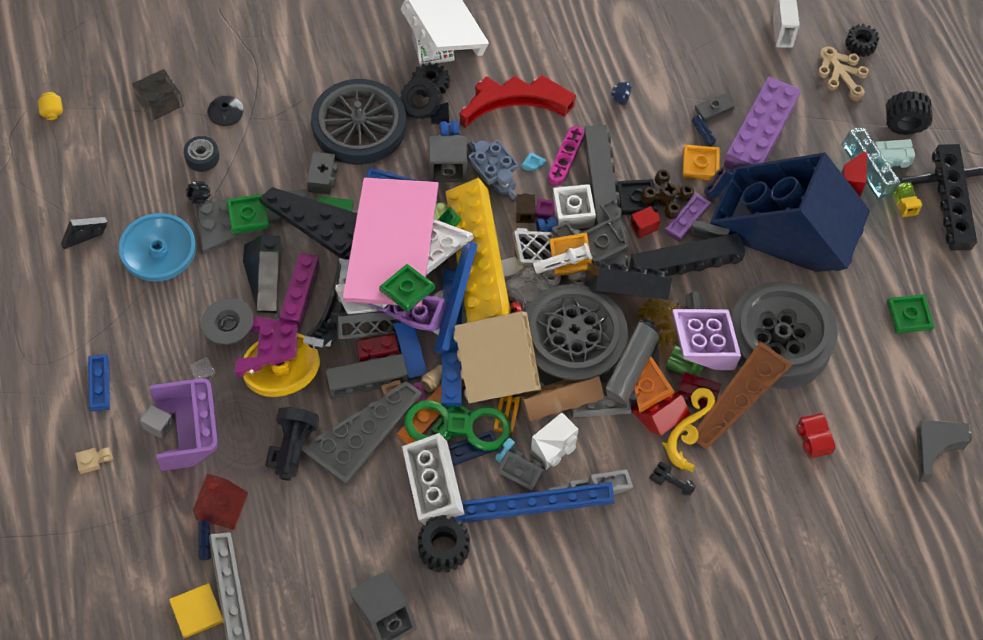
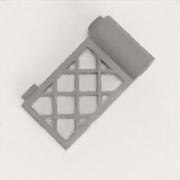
[512,228,582,266]

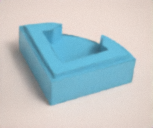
[521,152,546,171]
[495,438,515,463]

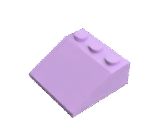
[672,309,741,370]

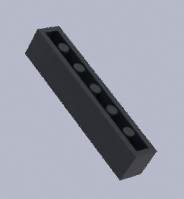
[630,233,746,276]

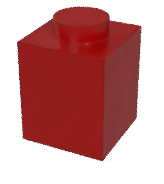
[630,207,661,238]

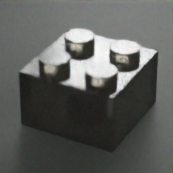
[132,69,184,121]

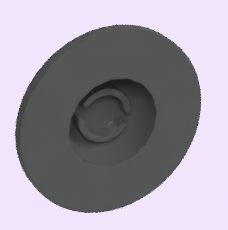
[201,298,254,345]

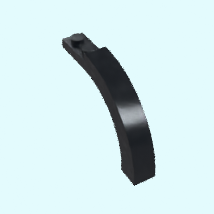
[303,255,350,349]

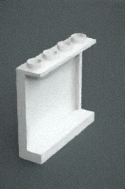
[401,0,489,59]

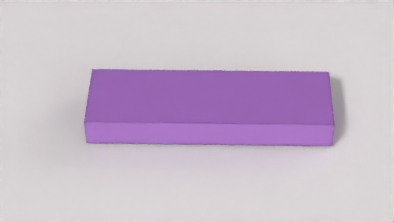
[664,193,711,242]

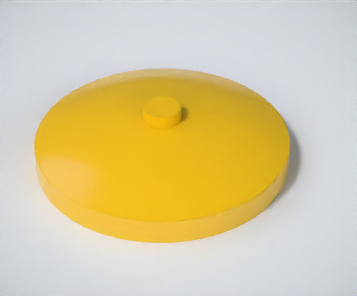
[243,333,320,397]

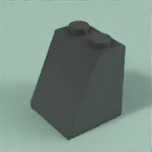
[429,135,467,182]
[349,571,417,640]

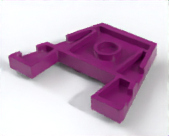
[235,316,299,377]

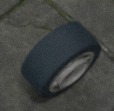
[183,136,220,172]

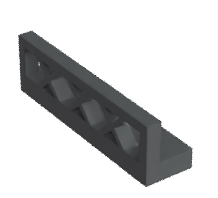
[332,311,399,339]

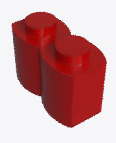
[796,413,836,458]

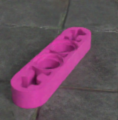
[548,126,584,186]

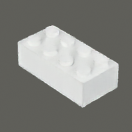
[402,433,464,526]

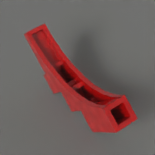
[459,74,576,128]

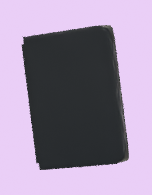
[431,102,449,124]

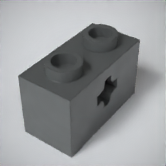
[307,152,338,195]

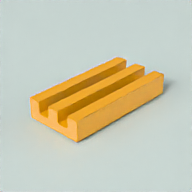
[493,395,520,435]

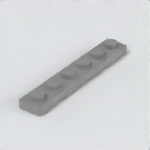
[209,532,250,640]

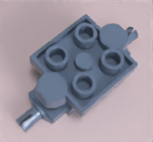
[467,140,519,202]

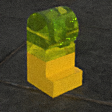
[894,182,922,218]

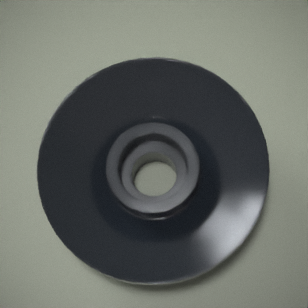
[208,96,244,126]

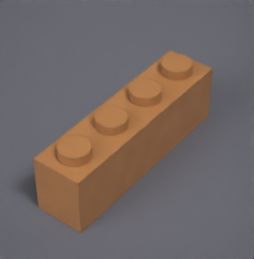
[520,376,604,421]

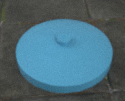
[119,213,196,282]

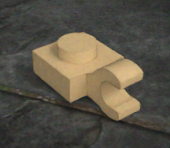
[75,447,113,474]

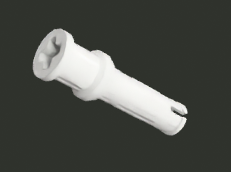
[533,243,592,274]

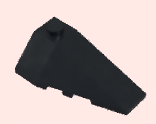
[243,235,282,313]

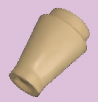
[420,365,442,393]

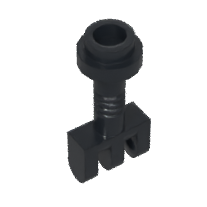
[649,462,696,496]

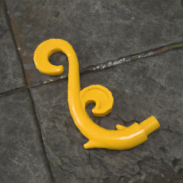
[662,388,715,472]

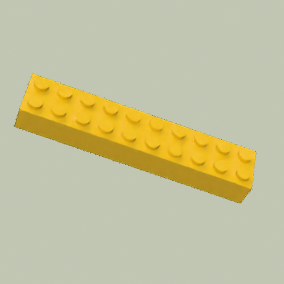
[445,178,511,323]

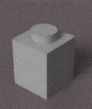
[140,405,174,439]

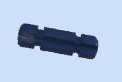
[692,115,716,146]
[198,520,210,560]

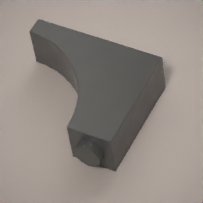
[916,420,972,483]

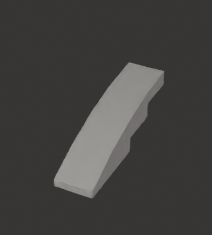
[548,469,633,495]

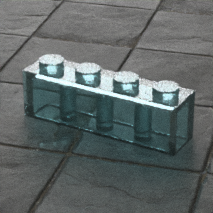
[841,128,900,199]

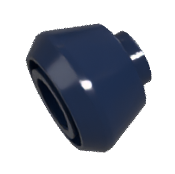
[611,82,632,106]

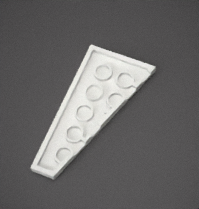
[372,219,474,308]

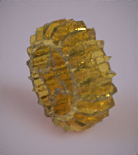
[636,298,684,346]

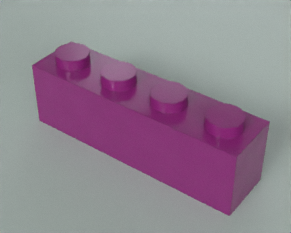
[279,252,320,332]

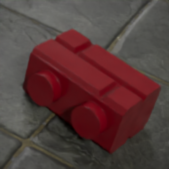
[356,333,398,363]
[678,372,722,409]

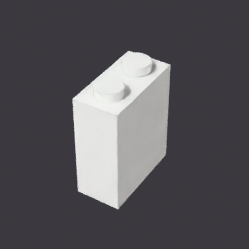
[772,0,800,47]

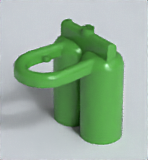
[666,345,703,376]

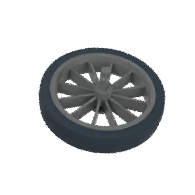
[311,79,407,165]

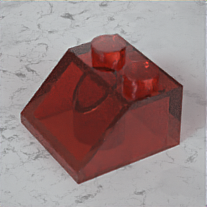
[193,474,248,530]

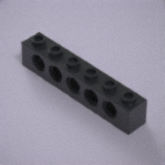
[932,144,977,251]

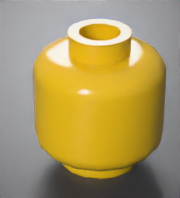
[38,92,63,120]

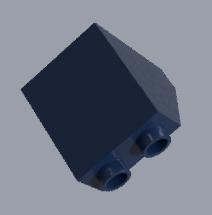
[710,152,870,272]

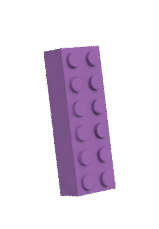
[724,76,801,170]

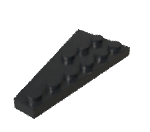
[259,187,358,259]

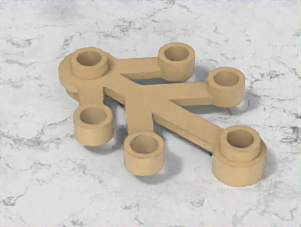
[818,47,869,101]

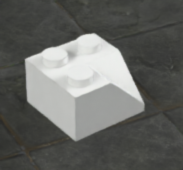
[553,184,596,229]
[530,413,578,470]

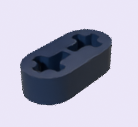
[704,167,732,199]

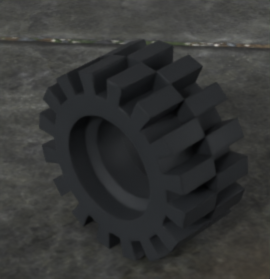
[845,24,879,57]

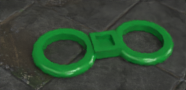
[404,400,511,451]

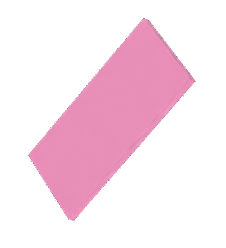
[343,178,439,307]

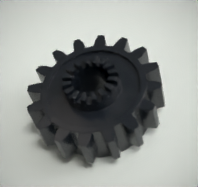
[411,62,450,97]

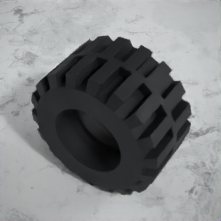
[886,91,933,135]
[418,515,470,573]

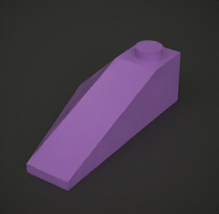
[367,296,446,332]

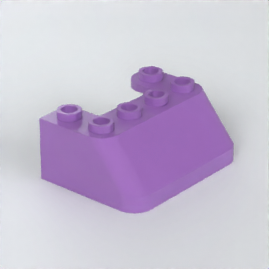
[150,378,218,471]

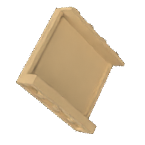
[453,312,541,403]

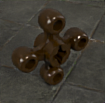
[641,169,694,220]

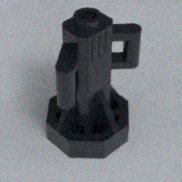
[265,407,320,481]

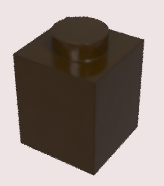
[516,193,535,223]

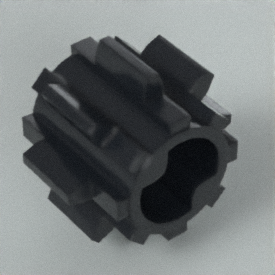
[186,181,211,204]

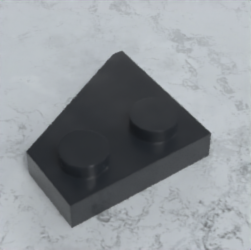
[61,217,108,249]

